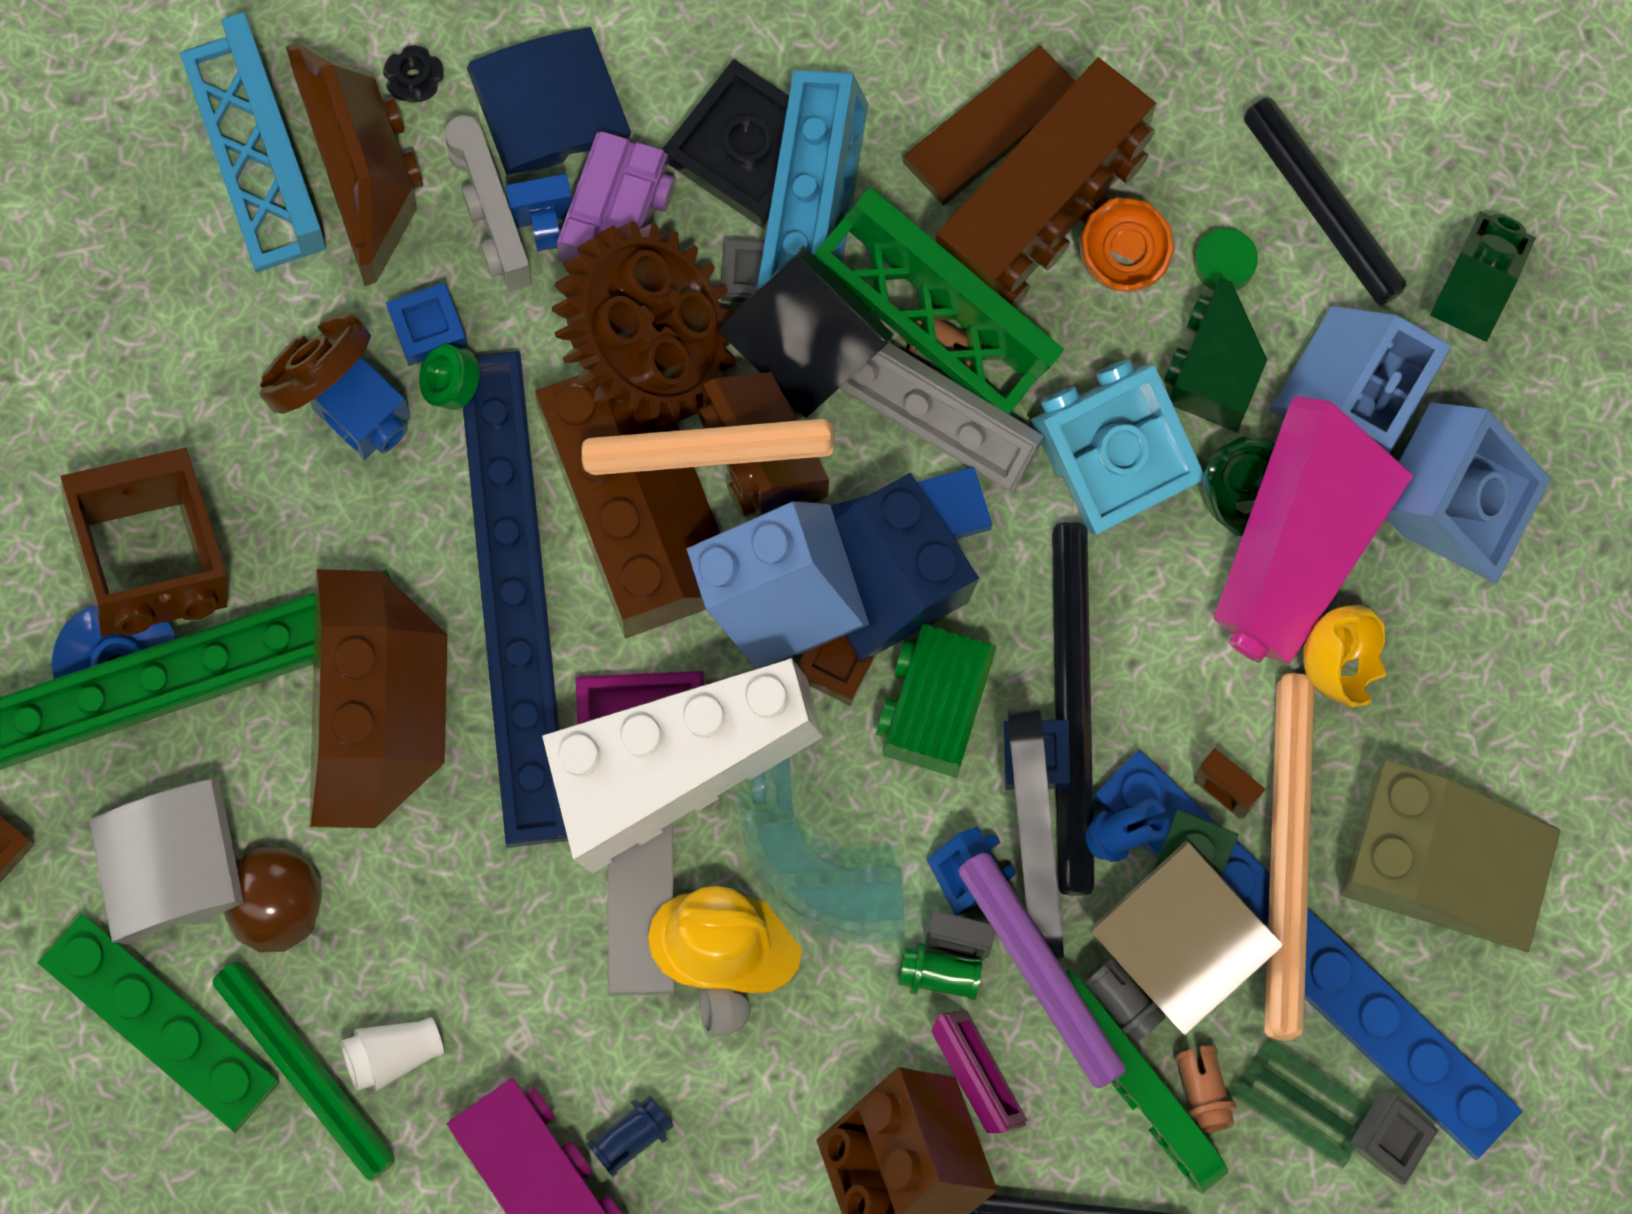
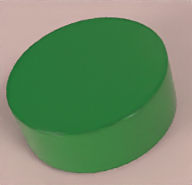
[1194,228,1258,291]
[419,344,479,410]

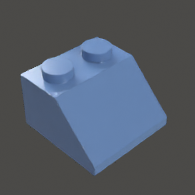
[1386,402,1551,584]
[687,501,869,669]

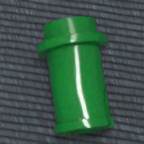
[898,943,983,1000]

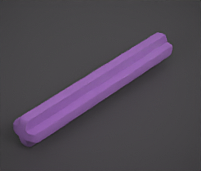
[958,853,1125,1088]

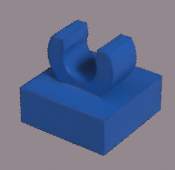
[505,173,572,252]
[926,826,1016,916]

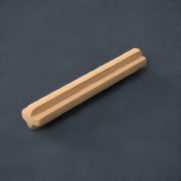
[582,419,835,475]

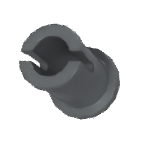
[1083,957,1166,1043]

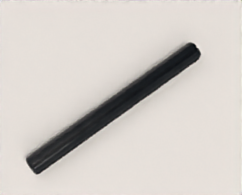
[1052,522,1095,896]

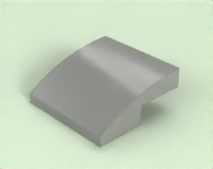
[89,779,244,945]

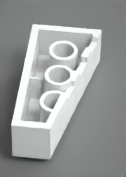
[542,658,823,874]

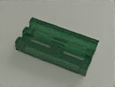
[1231,1038,1371,1169]

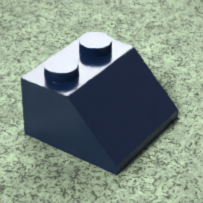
[835,472,979,663]

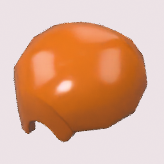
[1079,197,1175,292]

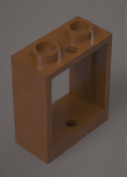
[60,447,227,637]

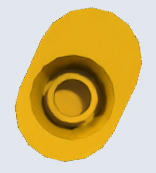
[648,885,802,994]

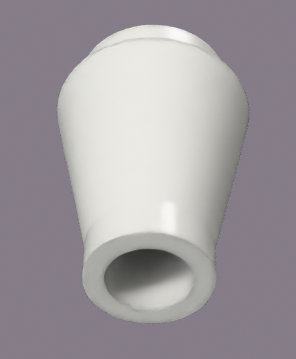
[341,1017,444,1092]

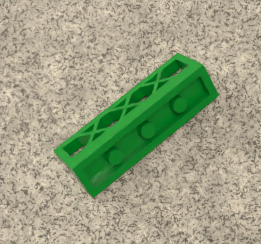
[813,187,1065,414]

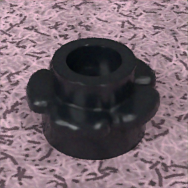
[383,45,444,103]

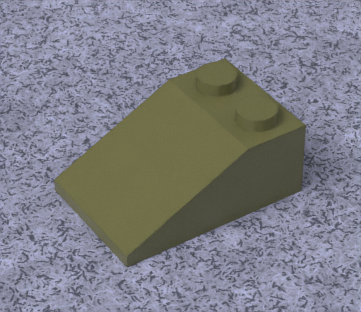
[1341,759,1561,953]

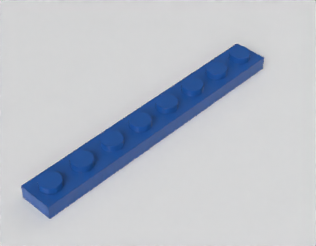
[1093,750,1523,1161]

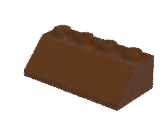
[535,375,720,639]

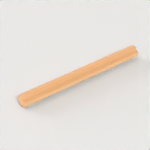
[1264,672,1314,1041]

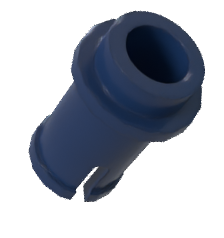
[586,1095,674,1177]

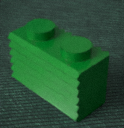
[876,624,996,778]

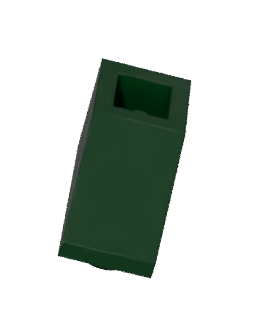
[1430,211,1536,342]
[1163,277,1267,433]

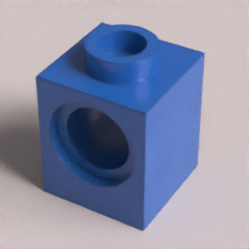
[310,357,410,460]

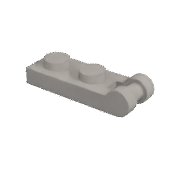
[444,115,532,292]

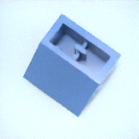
[1270,306,1452,454]

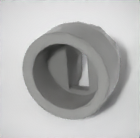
[699,989,751,1038]

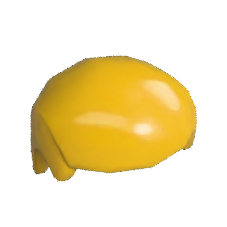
[1303,605,1387,708]

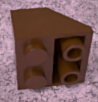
[697,372,829,518]
[816,1067,997,1214]

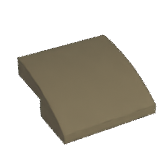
[1090,840,1283,1035]

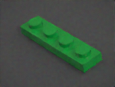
[37,913,279,1134]

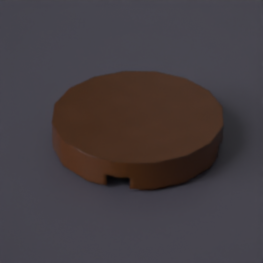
[259,312,371,414]

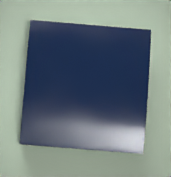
[467,27,632,175]

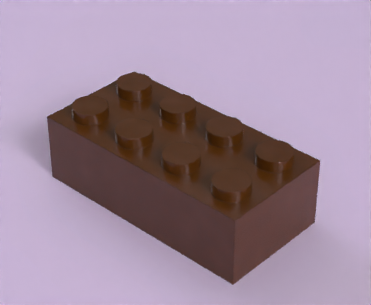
[935,57,1156,308]

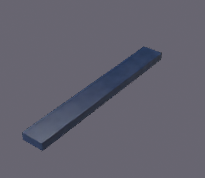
[463,351,568,848]

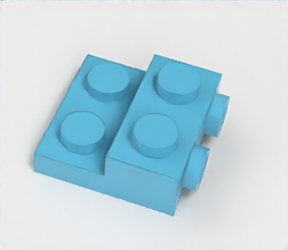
[1031,359,1204,535]

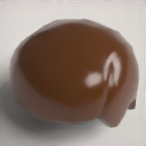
[224,847,322,953]

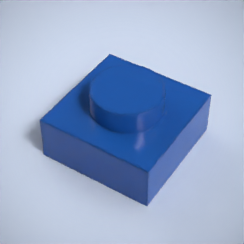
[386,282,467,366]

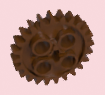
[552,221,736,427]

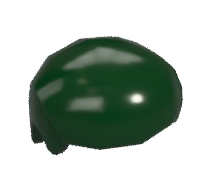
[1202,436,1275,536]

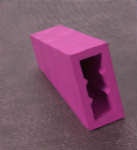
[1213,396,1413,664]

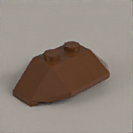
[285,43,423,286]
[309,569,447,828]

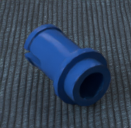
[1085,799,1170,862]

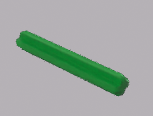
[212,961,395,1181]

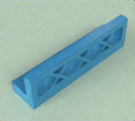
[180,12,327,273]
[757,70,869,290]

